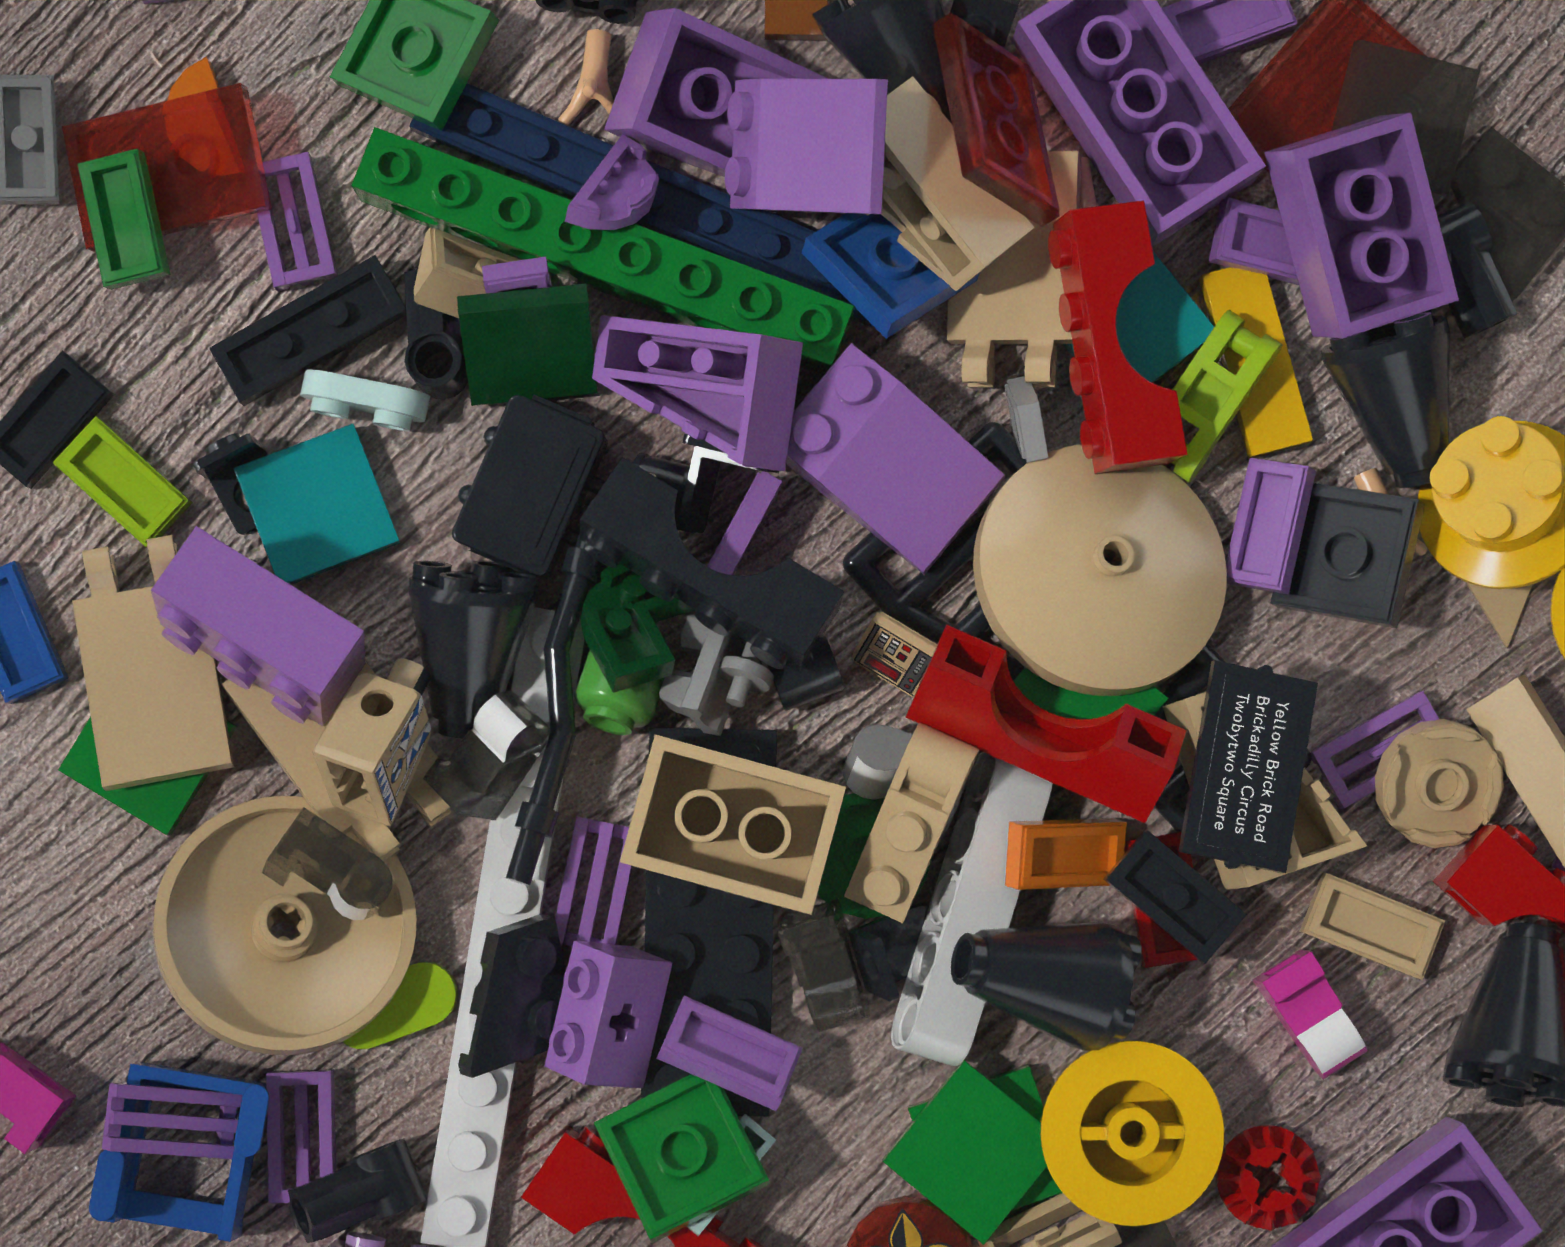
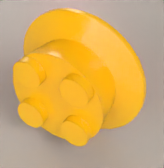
[1418,416,1565,589]
[1040,1040,1224,1226]

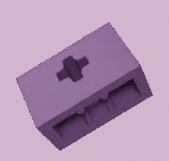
[544,940,672,1088]

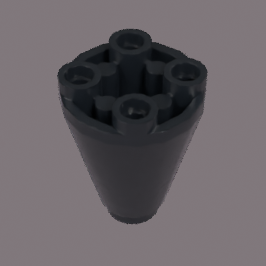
[812,0,969,126]
[1320,310,1450,488]
[409,560,539,739]
[951,922,1141,1051]
[1443,923,1565,1107]

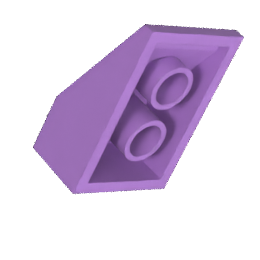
[604,8,829,177]
[725,78,888,214]
[786,343,1006,575]

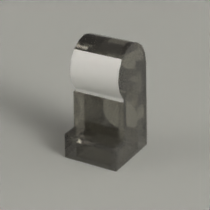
[423,691,550,821]
[262,807,392,920]

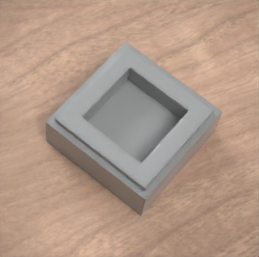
[1004,376,1049,463]

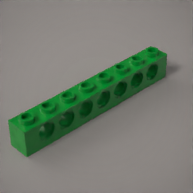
[351,127,854,375]

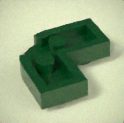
[581,564,695,693]

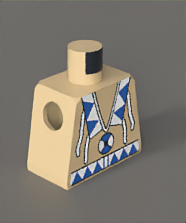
[312,659,432,827]

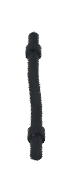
[505,501,603,886]

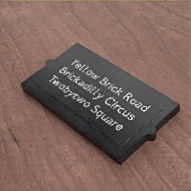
[1178,660,1318,873]

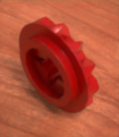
[1216,1125,1321,1231]

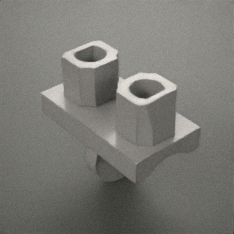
[659,615,774,736]

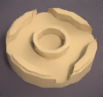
[1375,719,1504,848]

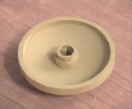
[973,444,1227,696]
[153,796,417,1055]

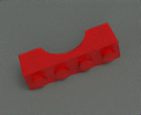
[1048,200,1188,474]
[905,624,1187,823]
[1433,824,1565,933]
[521,1126,763,1247]

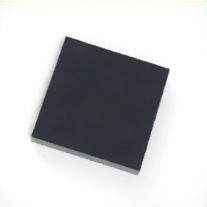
[1270,483,1425,628]

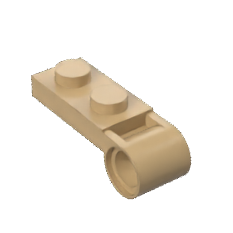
[844,722,979,923]

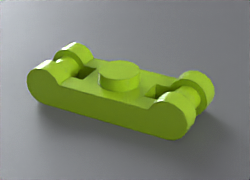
[1170,310,1282,483]

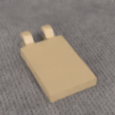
[947,151,1082,388]
[72,535,234,791]
[222,662,452,866]

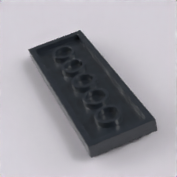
[641,728,777,1117]

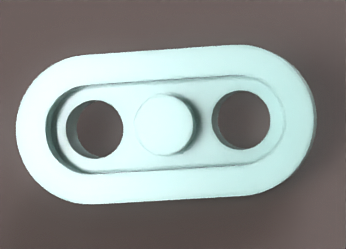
[300,369,430,432]

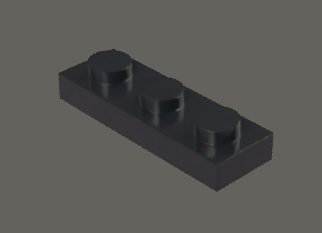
[209,255,406,406]

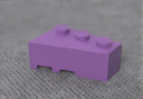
[592,315,803,471]

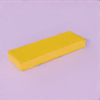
[1199,267,1313,459]

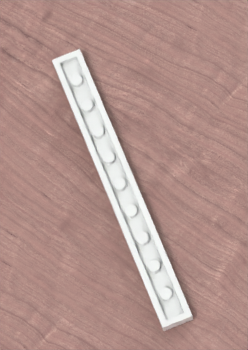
[420,608,586,1247]

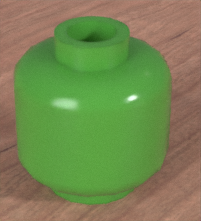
[574,650,665,735]

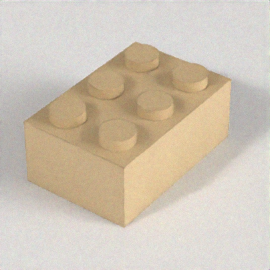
[620,735,846,915]

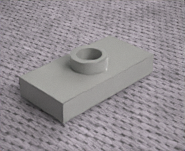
[0,75,59,205]

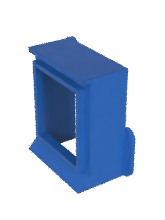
[89,1062,270,1242]

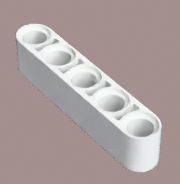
[891,752,1053,1066]

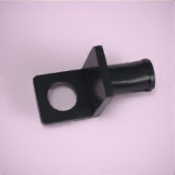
[633,446,779,533]

